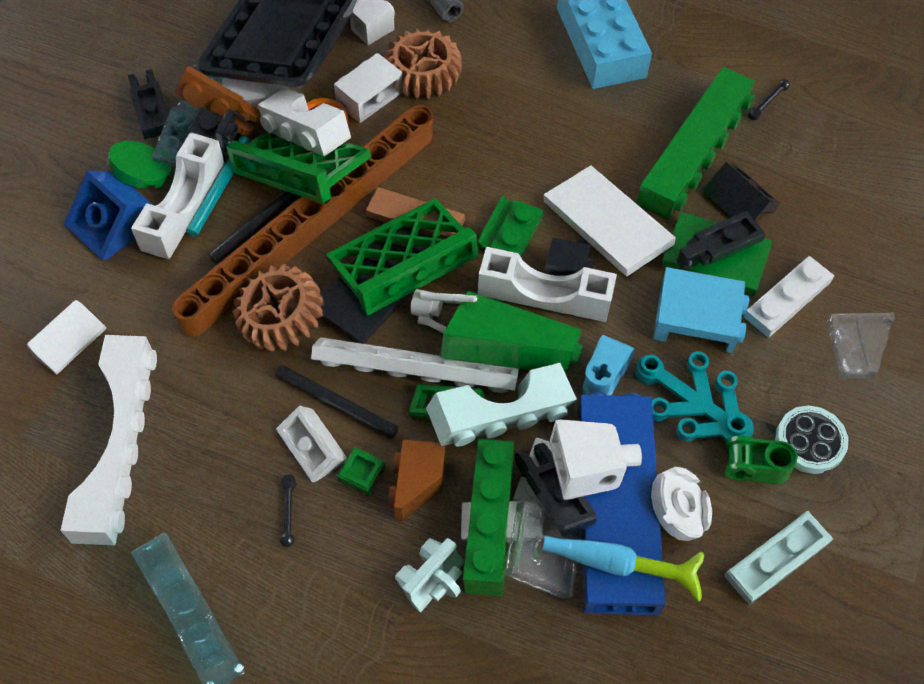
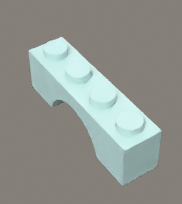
[426,363,577,447]

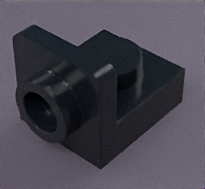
[187,107,238,151]

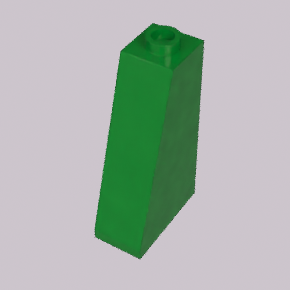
[440,291,584,374]

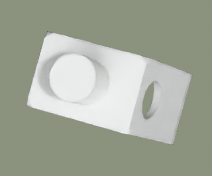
[550,420,642,500]

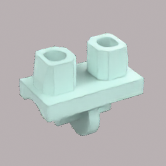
[395,538,465,613]

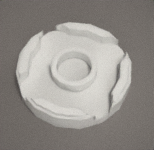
[651,467,712,541]

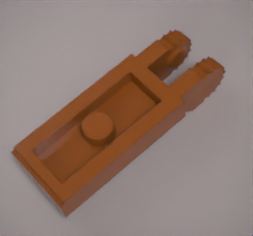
[173,66,261,137]

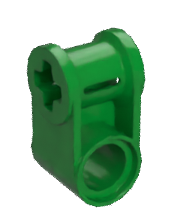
[725,436,798,485]

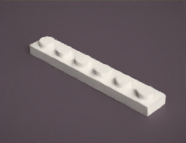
[311,337,519,393]

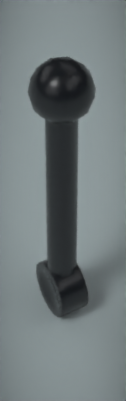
[748,79,790,120]
[280,475,296,547]

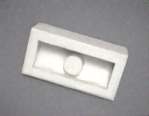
[27,300,106,375]
[276,406,347,482]

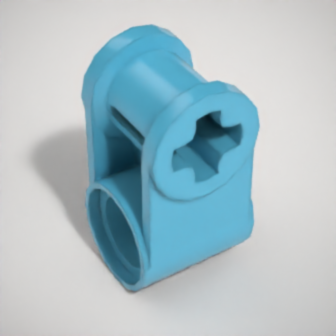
[582,335,635,396]

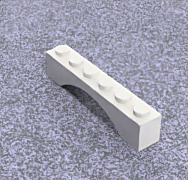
[61,335,157,545]

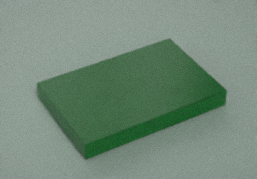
[661,212,773,296]

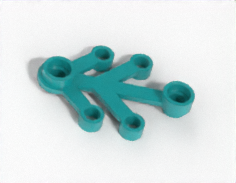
[635,351,754,442]

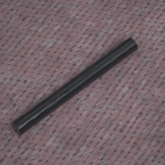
[208,191,299,264]
[275,364,399,439]

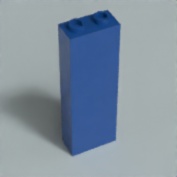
[578,392,665,615]

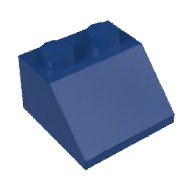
[63,170,152,260]

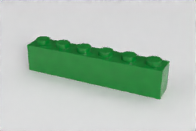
[636,67,755,220]

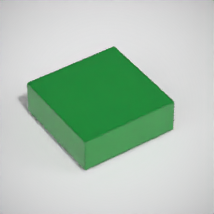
[337,447,386,496]

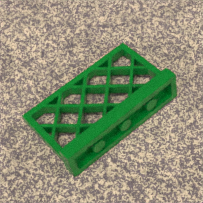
[226,131,371,204]
[326,198,478,316]

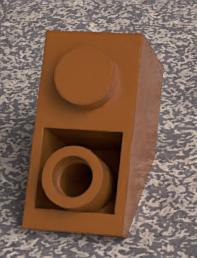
[388,440,446,521]

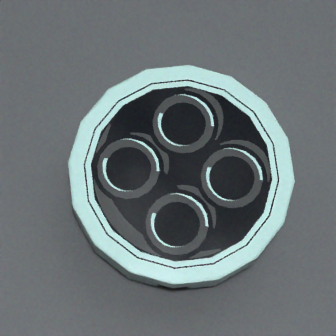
[775,405,848,474]

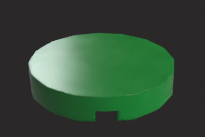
[106,141,171,189]

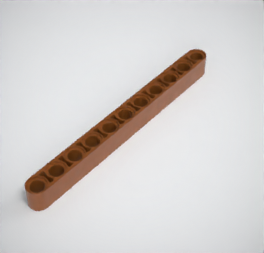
[172,105,433,337]

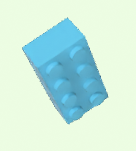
[557,0,652,89]

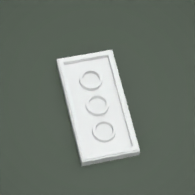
[544,165,676,277]

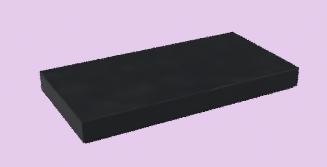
[320,227,429,344]

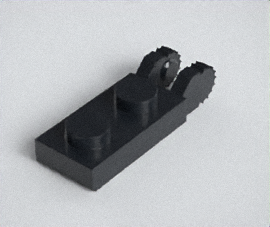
[128,69,174,140]
[514,442,597,537]

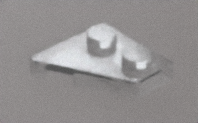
[827,312,895,379]

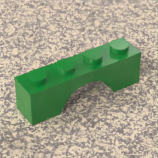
[463,439,515,597]

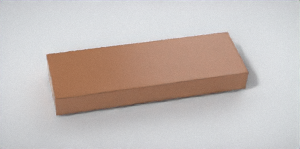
[366,187,465,239]

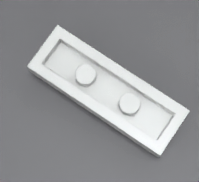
[744,256,834,338]

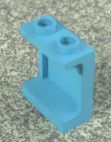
[653,267,749,353]

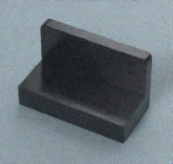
[703,162,781,221]

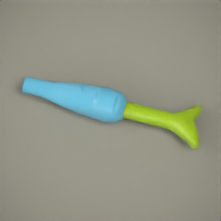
[542,535,704,602]

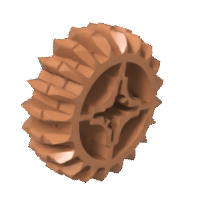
[384,28,462,100]
[232,264,324,352]

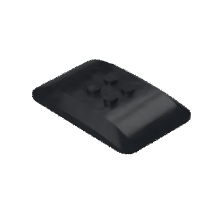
[197,0,357,87]

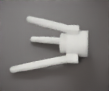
[411,289,477,333]

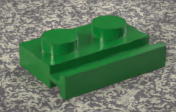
[477,195,544,259]

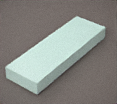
[724,511,833,605]

